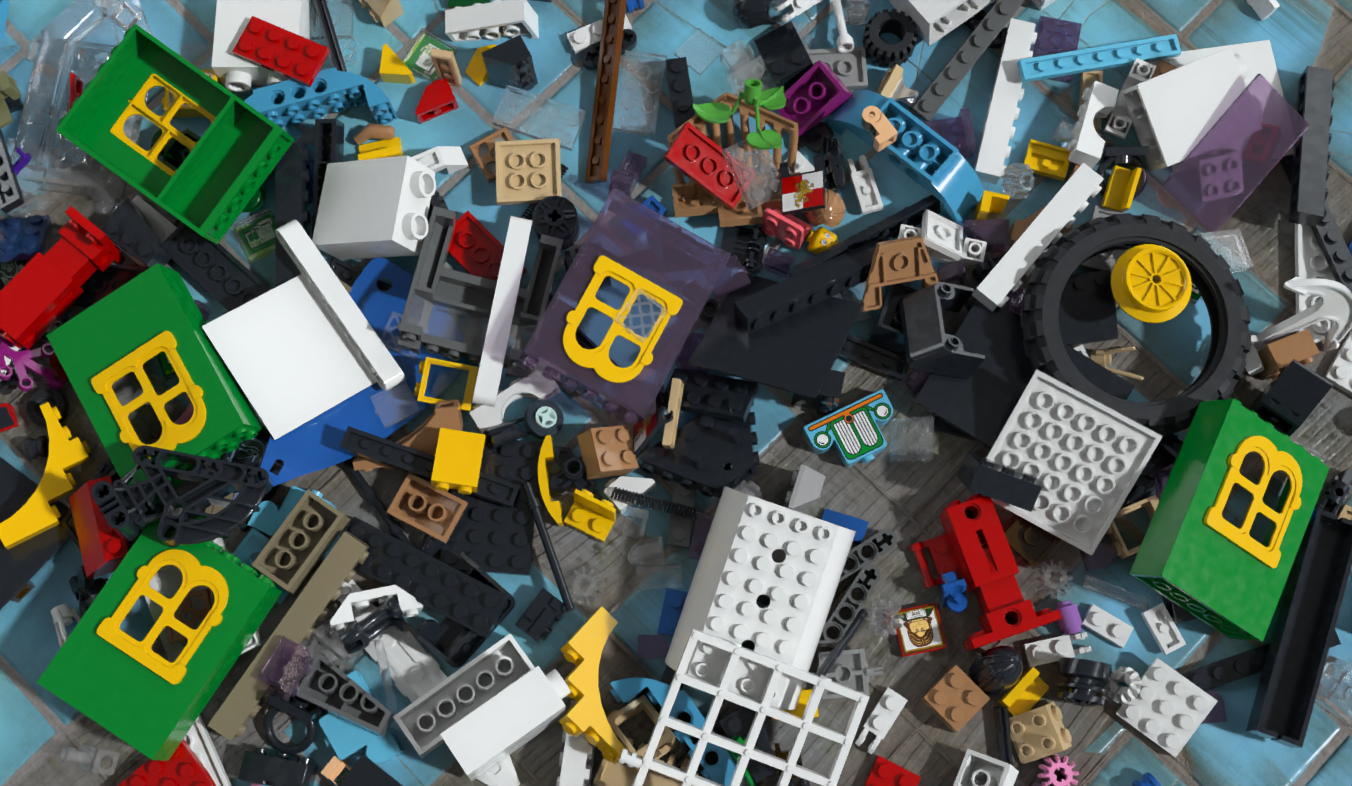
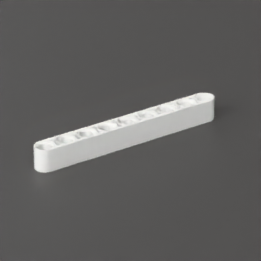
[472,216,533,407]
[275,219,405,391]

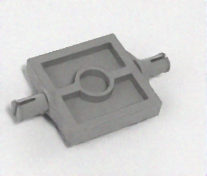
[805,648,884,700]

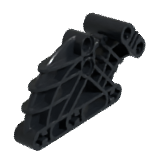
[91,445,273,547]

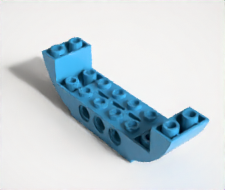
[244,67,398,128]
[825,90,984,225]
[610,677,736,786]

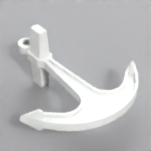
[1245,277,1352,376]

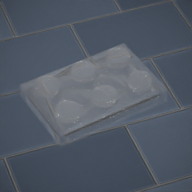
[722,139,781,210]

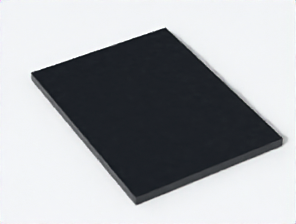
[913,299,1134,450]

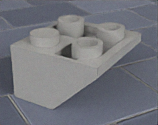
[784,464,826,511]

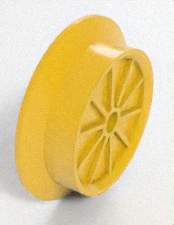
[1111,244,1192,323]

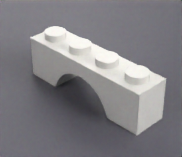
[1068,81,1119,169]
[469,365,560,434]

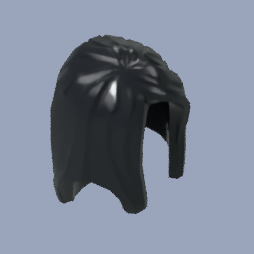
[732,0,779,29]
[969,646,1023,696]

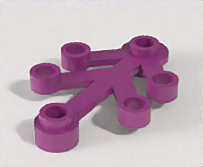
[0,336,67,392]

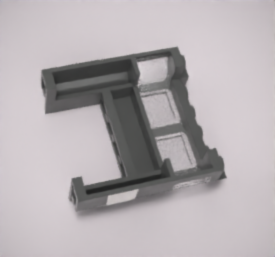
[397,206,563,377]

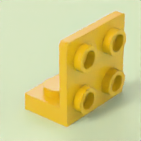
[564,489,616,543]

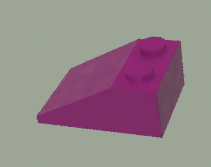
[777,60,853,136]

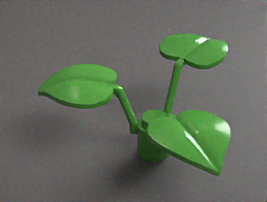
[693,79,786,150]

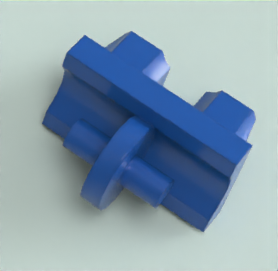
[940,571,968,613]

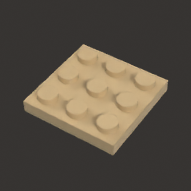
[495,138,562,205]

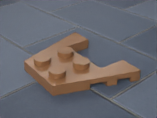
[861,235,939,311]

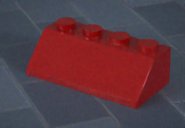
[69,475,131,579]

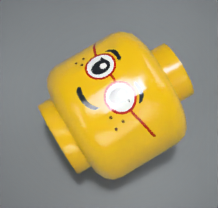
[805,227,839,255]

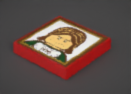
[891,603,947,657]

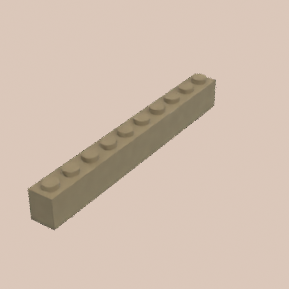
[207,531,370,741]

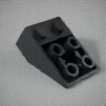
[1250,359,1333,437]

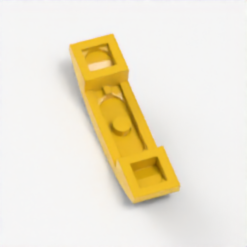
[538,435,564,527]

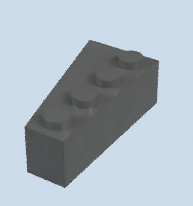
[295,652,394,738]

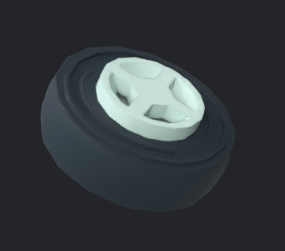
[524,399,564,439]

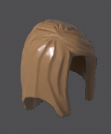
[804,189,846,227]

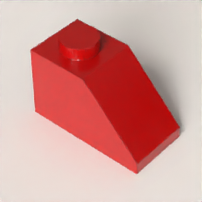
[415,78,459,124]

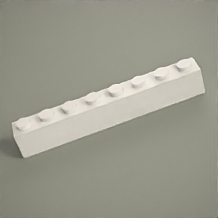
[974,18,1037,185]
[972,163,1104,312]

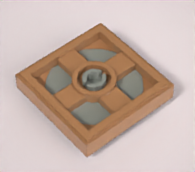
[468,127,514,183]
[166,589,212,645]

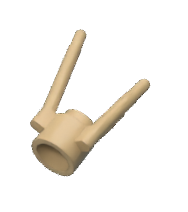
[1091,346,1144,381]

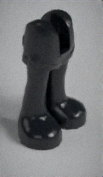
[339,596,408,654]

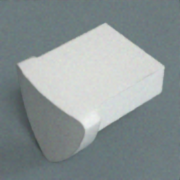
[1247,0,1280,20]

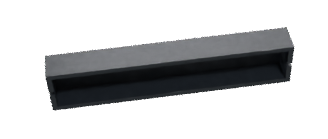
[1246,509,1352,748]

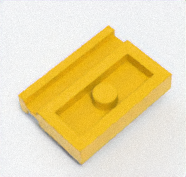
[1022,139,1070,181]

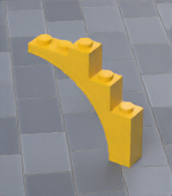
[0,402,91,550]
[559,606,629,765]

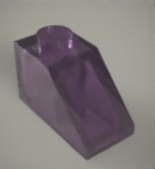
[963,220,1010,254]

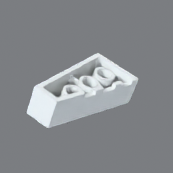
[445,0,539,42]
[556,700,595,786]

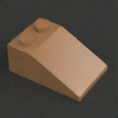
[387,473,468,543]

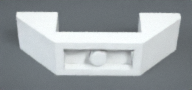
[1104,58,1156,139]
[411,146,469,174]
[898,224,987,266]
[329,585,423,632]

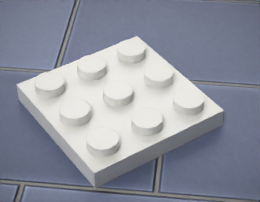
[1115,657,1218,757]

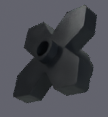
[550,446,596,495]
[69,565,109,617]

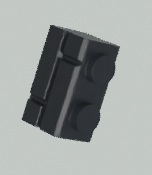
[515,588,566,643]

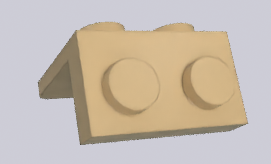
[1008,701,1072,764]

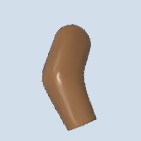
[354,123,395,145]

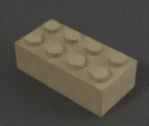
[252,489,350,594]

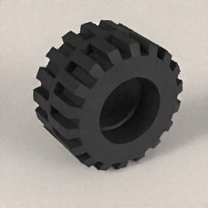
[862,9,918,68]

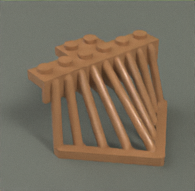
[667,92,800,227]

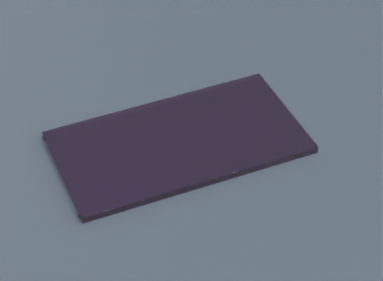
[1162,74,1310,236]

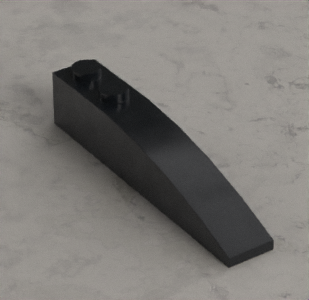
[312,119,344,239]

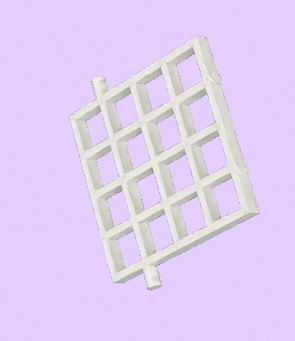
[618,628,869,786]

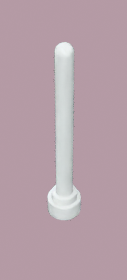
[832,0,854,53]

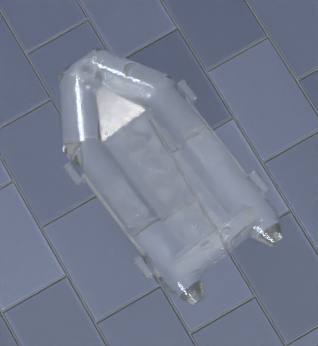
[6,0,153,217]

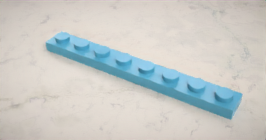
[1017,34,1182,83]

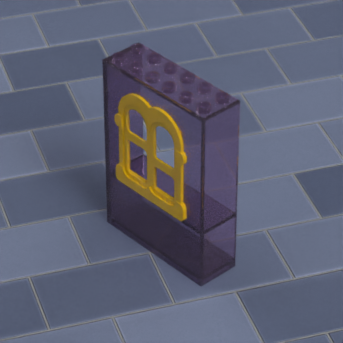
[519,188,731,424]

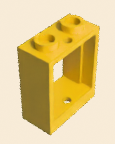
[414,357,479,411]

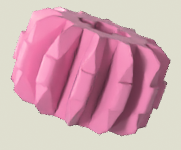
[1037,754,1079,786]

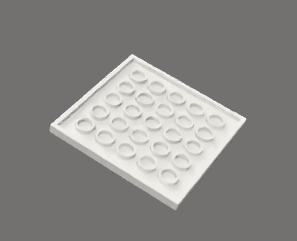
[976,369,1162,555]

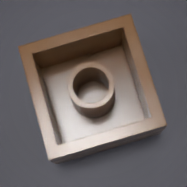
[1258,329,1320,380]
[577,425,639,479]
[920,665,990,733]

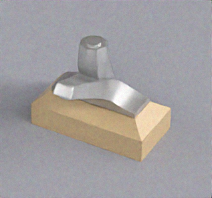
[876,64,919,107]

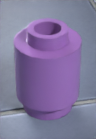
[1054,600,1083,636]

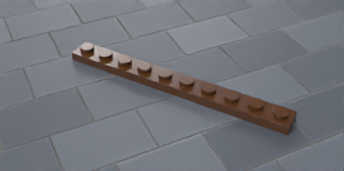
[585,0,627,184]

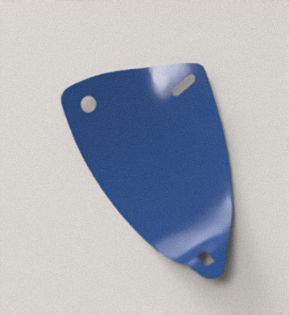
[260,258,471,486]

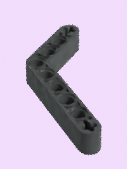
[756,529,897,605]
[742,565,880,649]

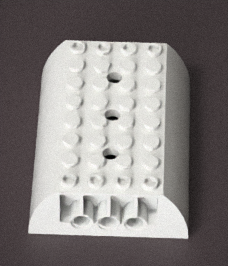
[665,486,856,710]

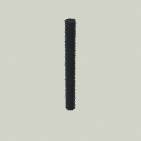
[815,609,869,676]

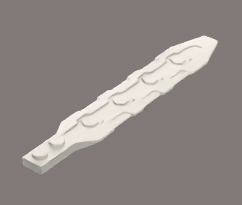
[338,579,520,786]

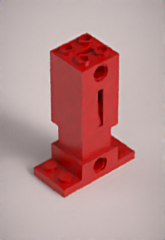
[0,206,126,350]
[939,493,1062,652]

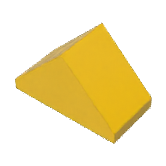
[379,44,416,84]
[465,44,496,86]

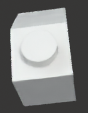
[603,476,656,514]

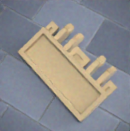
[593,738,699,786]

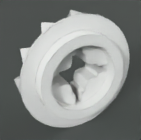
[1105,666,1141,704]

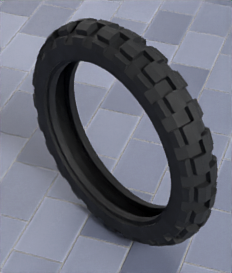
[1021,213,1251,436]

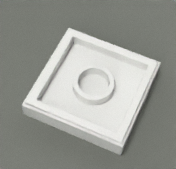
[921,209,963,261]

